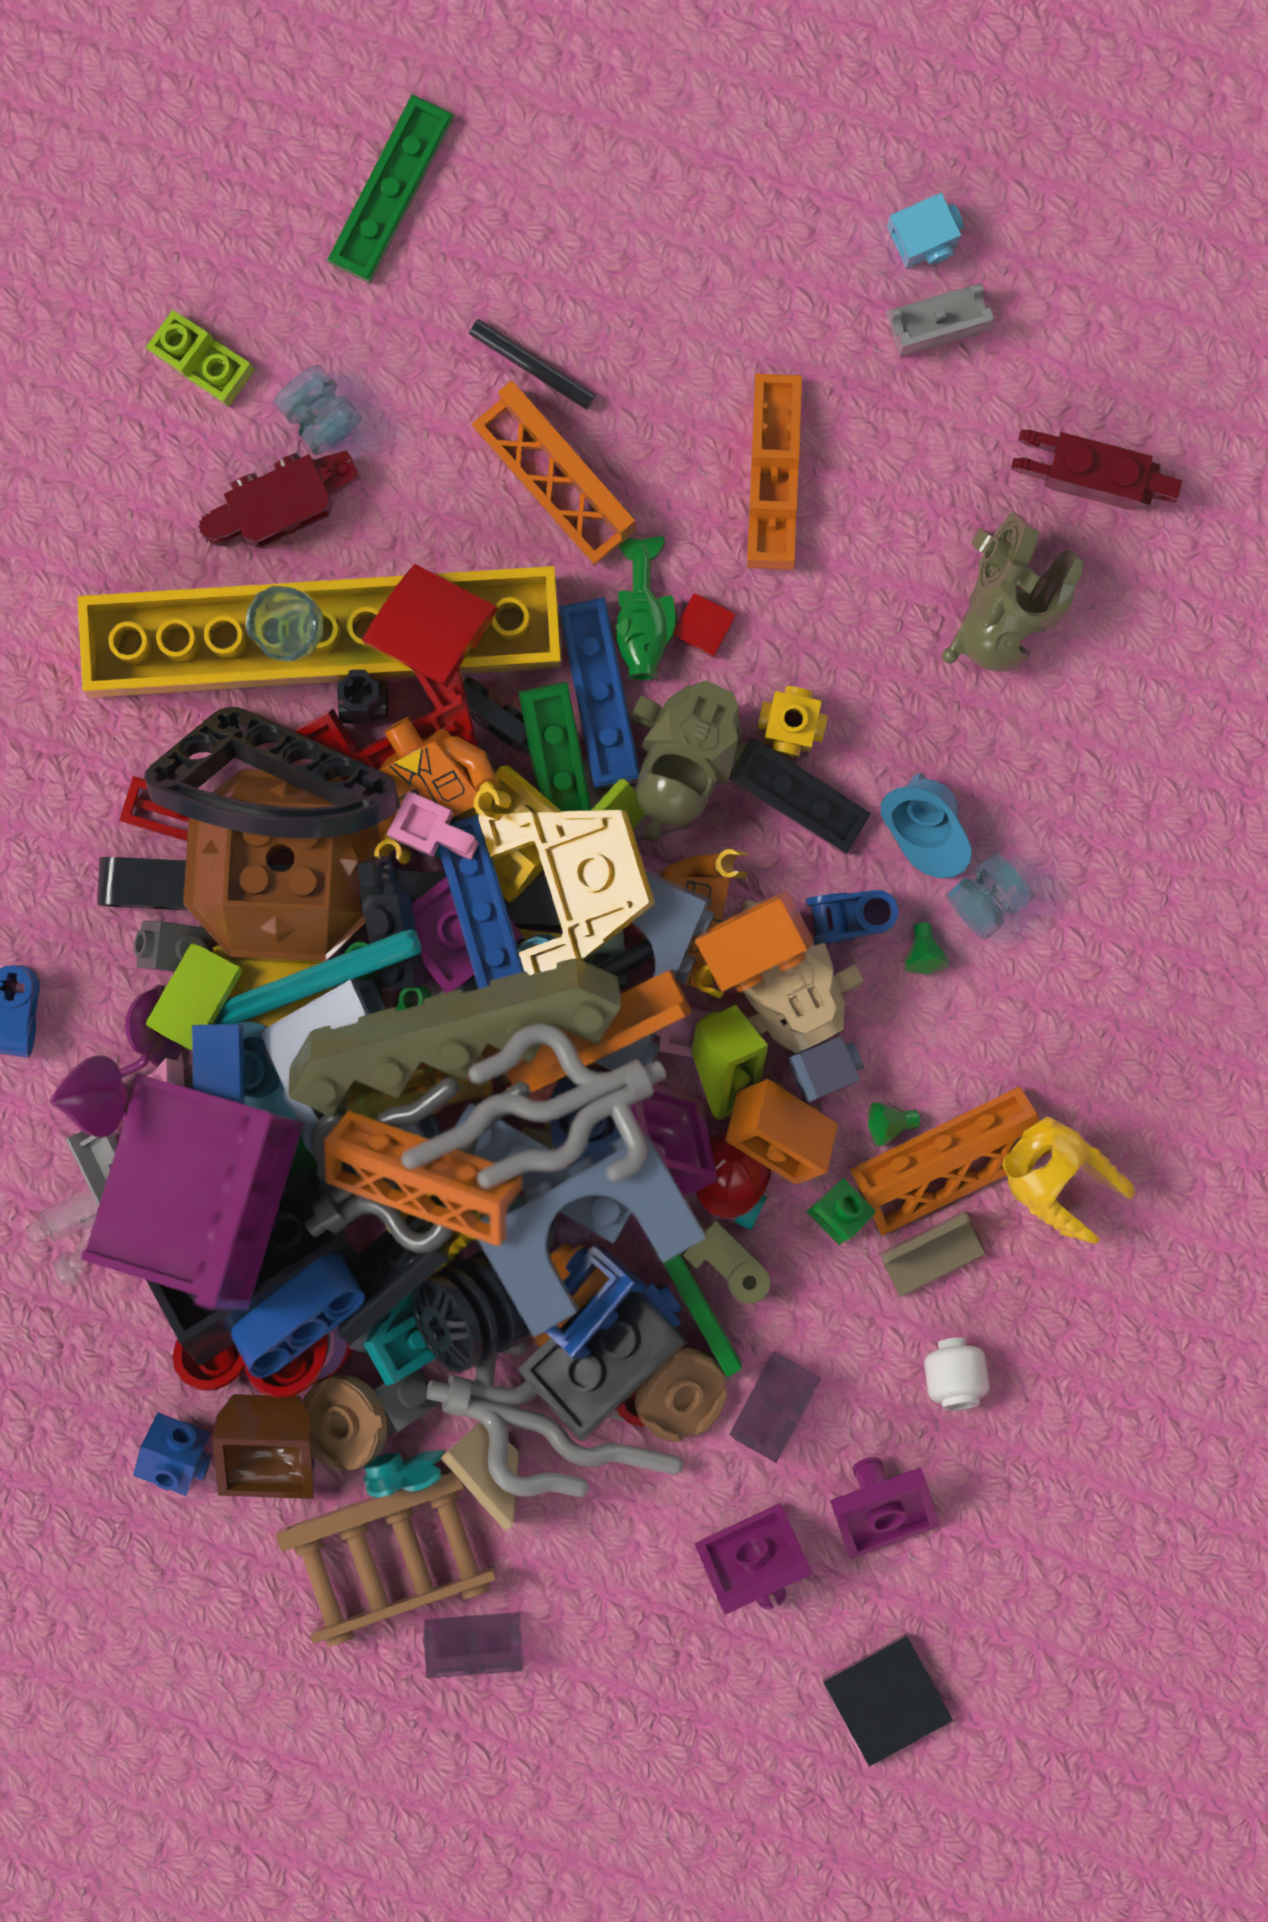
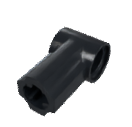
[337,669,388,723]

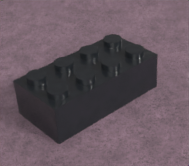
[146,1169,364,1366]

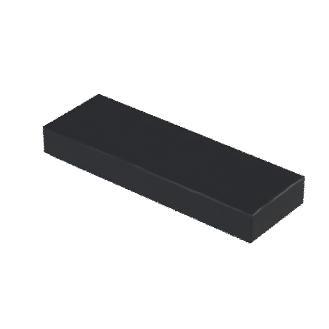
[728,738,871,854]

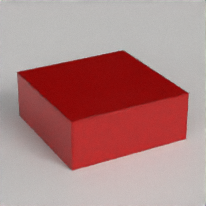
[673,593,736,658]

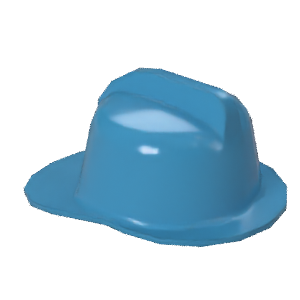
[881,773,972,878]

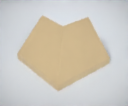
[441,1422,520,1531]

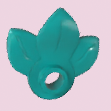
[363,1450,445,1497]

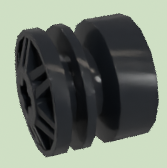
[412,1251,533,1373]

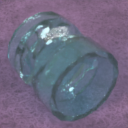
[273,365,362,455]
[945,851,1035,941]

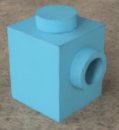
[887,192,964,269]

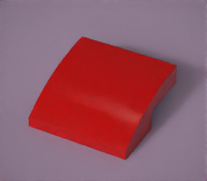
[361,564,498,688]

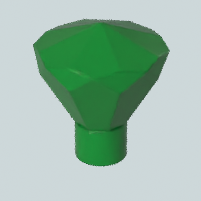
[904,922,949,975]
[868,1102,920,1147]

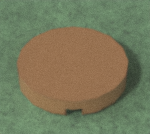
[635,1347,727,1442]
[303,1374,387,1471]

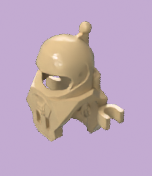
[741,900,864,1055]

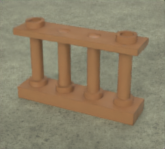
[276,1469,497,1647]

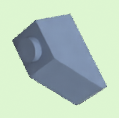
[787,1036,864,1103]

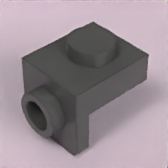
[134,921,212,972]
[373,1369,441,1439]

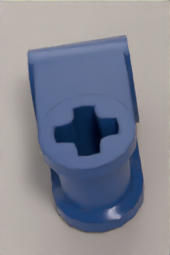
[805,890,898,946]
[0,965,40,1058]

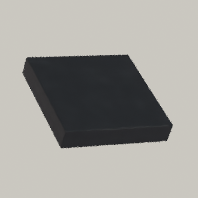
[822,1634,953,1767]

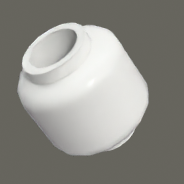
[924,1338,990,1411]

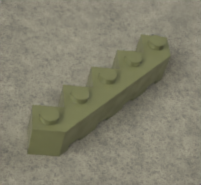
[288,958,621,1116]

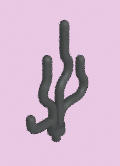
[305,1077,531,1253]

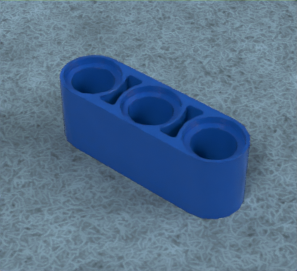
[231,1254,365,1378]

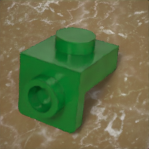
[806,1178,876,1246]

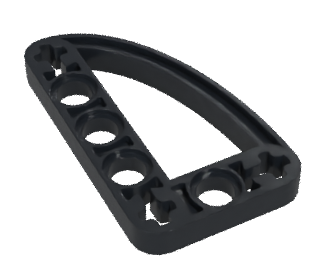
[144,707,399,838]

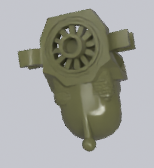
[942,511,1084,672]
[629,680,747,841]

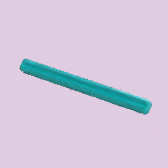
[213,930,422,1024]

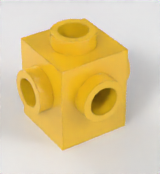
[757,686,828,757]

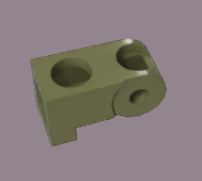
[681,1219,771,1304]

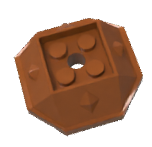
[183,769,381,964]

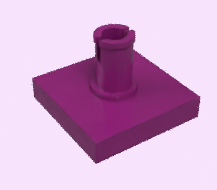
[412,877,525,993]
[830,1457,940,1559]
[694,1503,813,1615]

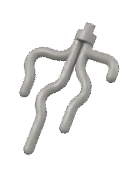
[401,1023,666,1188]
[426,1341,684,1497]

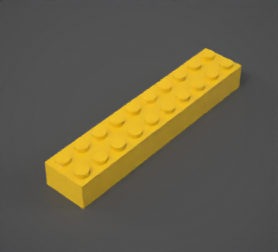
[77,566,562,698]

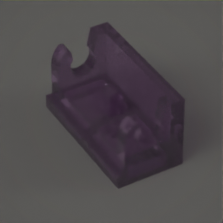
[729,1351,822,1463]
[423,1612,524,1678]

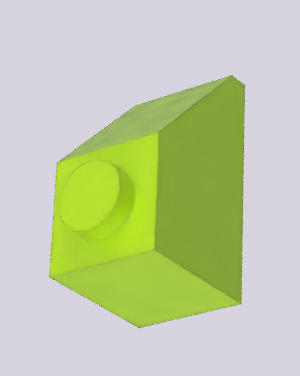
[691,1005,768,1121]

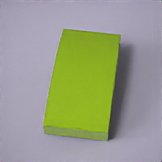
[145,309,256,407]

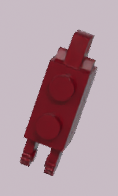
[1011,429,1183,510]
[198,450,360,549]

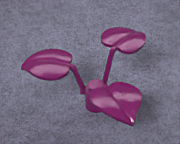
[49,984,183,1138]

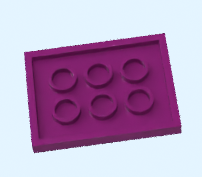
[80,1073,304,1310]

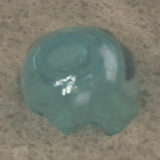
[246,586,324,662]

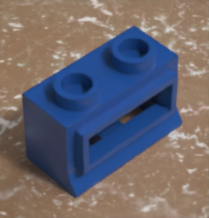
[544,1245,646,1359]

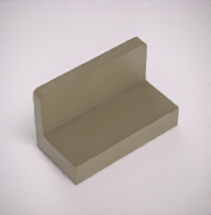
[878,1211,985,1297]

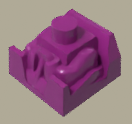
[629,1084,718,1196]

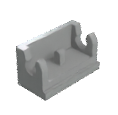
[886,283,994,357]

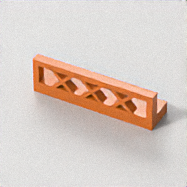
[471,380,637,567]
[506,969,693,1093]
[849,1086,1052,1236]
[324,1111,522,1247]

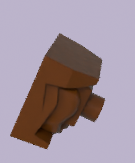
[212,1394,315,1499]

